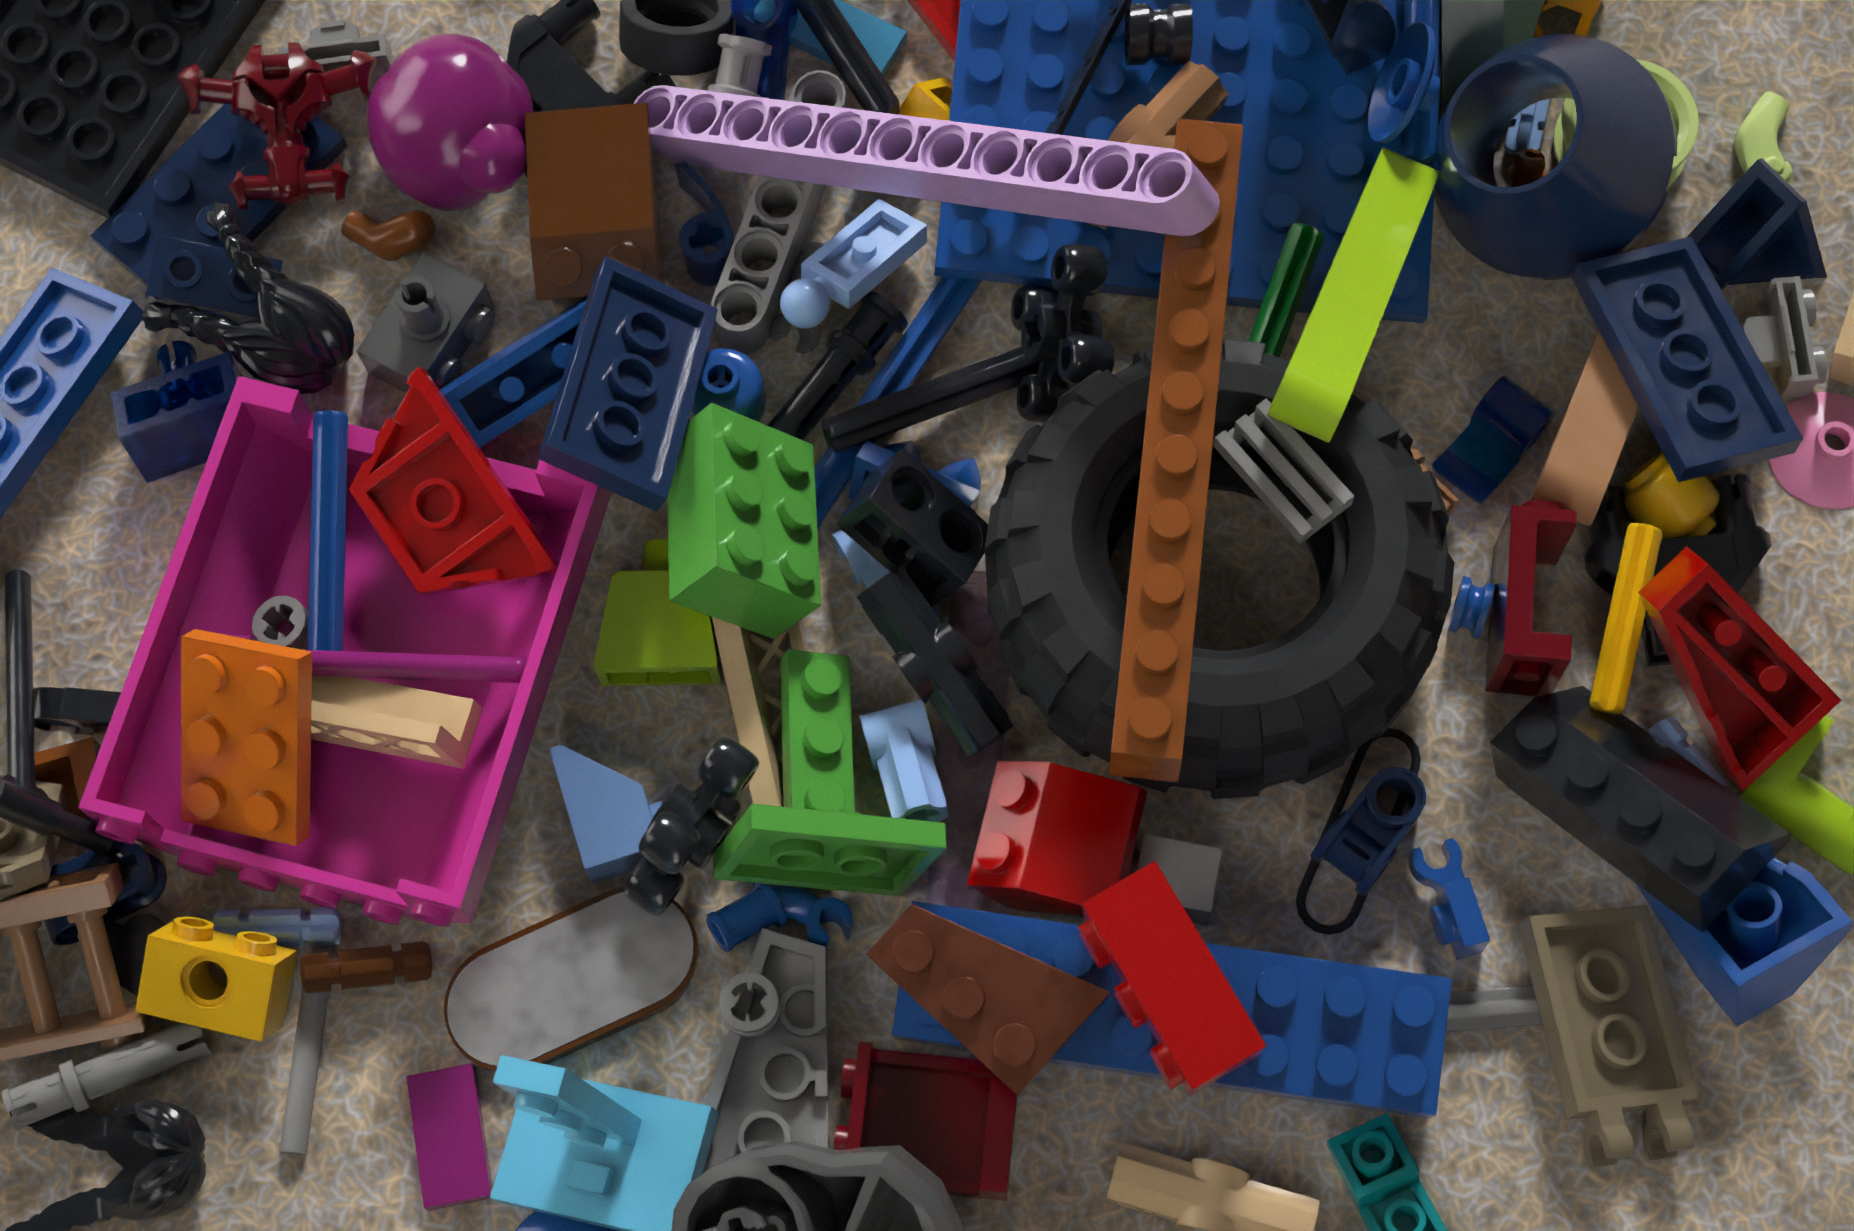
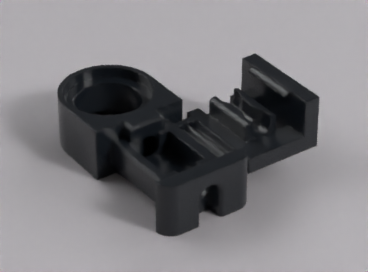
[33,687,121,735]

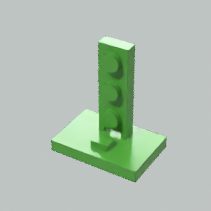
[713,649,947,896]

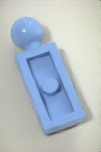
[780,199,927,329]

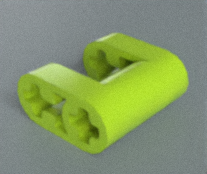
[1739,715,1854,876]

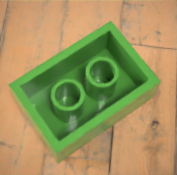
[667,403,821,639]

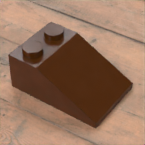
[525,103,665,301]

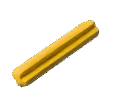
[1589,523,1663,714]

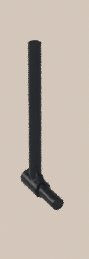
[0,570,114,855]

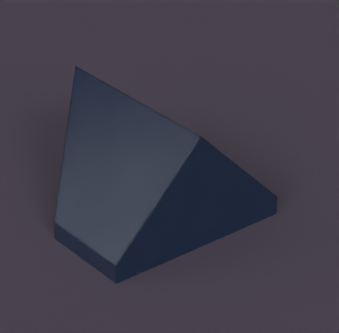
[1686,158,1827,290]

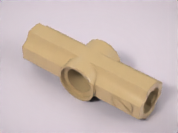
[1106,1142,1321,1231]

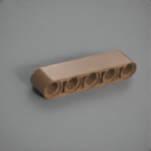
[1530,330,1639,527]

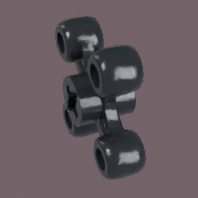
[1011,244,1114,423]
[623,737,759,916]

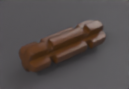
[300,941,432,994]

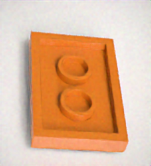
[181,629,312,846]

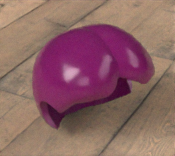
[367,34,534,211]

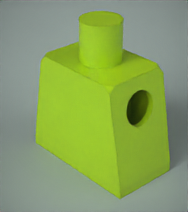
[594,539,722,686]

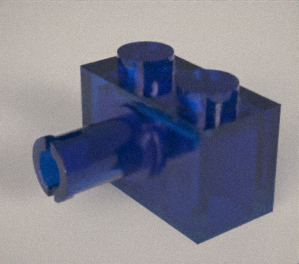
[110,340,243,483]

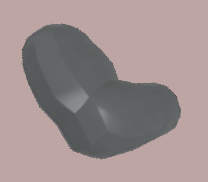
[671,1141,963,1231]

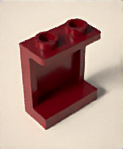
[1485,500,1577,697]
[833,1041,1018,1201]

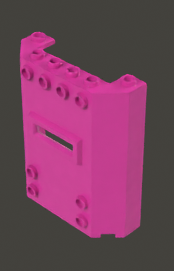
[78,376,612,927]

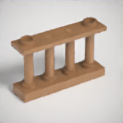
[0,862,152,1062]

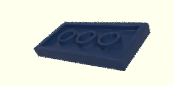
[90,104,348,286]
[1572,236,1803,482]
[538,256,718,512]

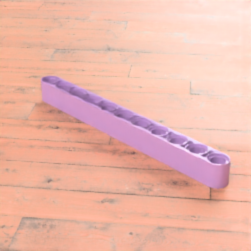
[633,85,1220,236]

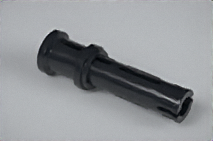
[767,291,908,440]

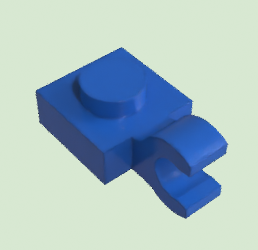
[1408,838,1490,960]

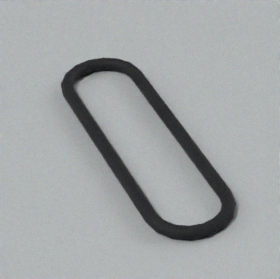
[1296,728,1421,935]

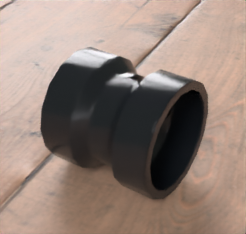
[1124,3,1193,66]

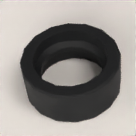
[619,0,734,76]

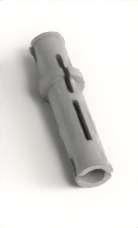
[1,1023,211,1131]

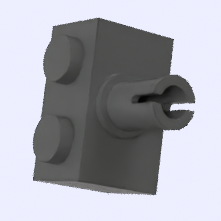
[357,252,495,393]

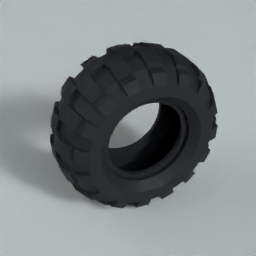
[985,339,1455,799]

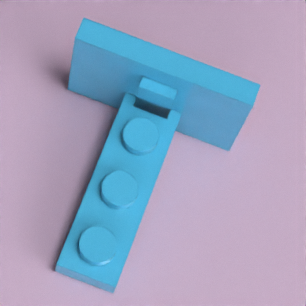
[490,1055,720,1231]

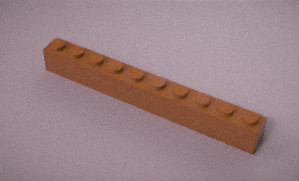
[1109,118,1243,783]

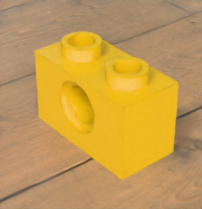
[135,916,298,1042]

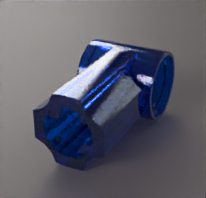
[731,0,798,100]

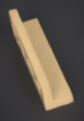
[712,617,809,807]
[311,676,483,769]

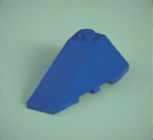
[1636,857,1853,1026]

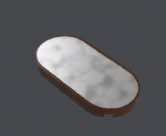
[444,887,699,1072]

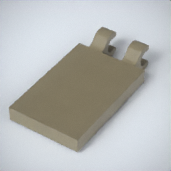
[1518,905,1700,1168]

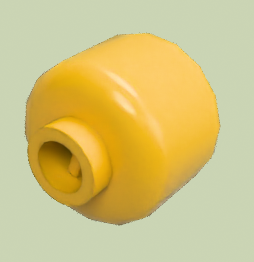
[1623,451,1720,539]

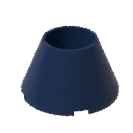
[1433,34,1677,280]

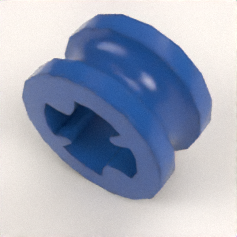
[1448,576,1495,639]

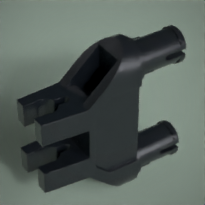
[506,0,676,177]
[1583,474,1772,667]

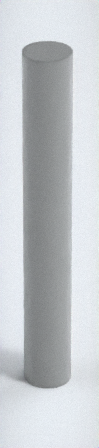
[279,956,332,1156]

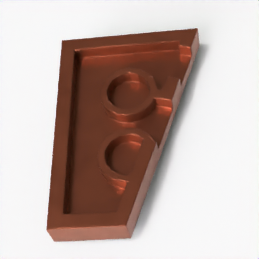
[866,904,1110,1096]

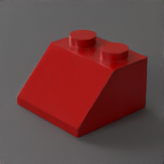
[967,760,1147,915]

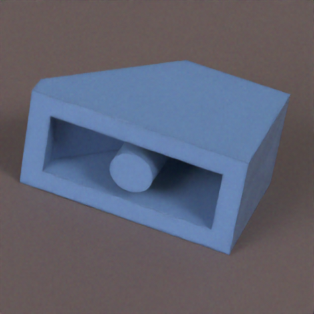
[549,745,663,883]

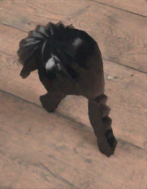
[140,202,355,394]
[5,1100,206,1231]

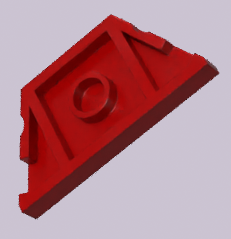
[349,367,559,595]

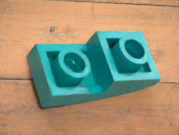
[1327,1113,1447,1231]

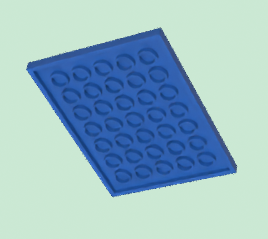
[934,0,1442,323]

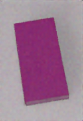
[406,1063,493,1211]

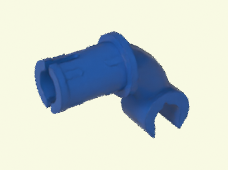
[706,883,852,952]

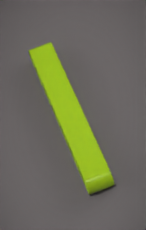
[1266,147,1440,443]

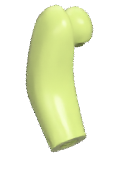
[1734,92,1793,185]

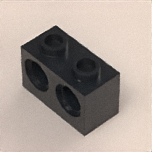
[836,449,988,608]

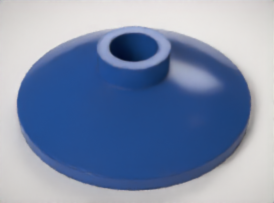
[1368,22,1440,144]

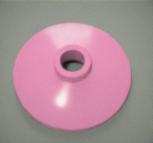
[1768,392,1854,509]

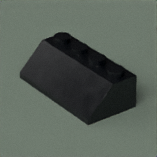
[1490,685,1791,932]

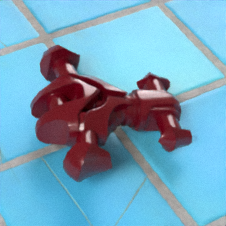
[176,42,378,210]

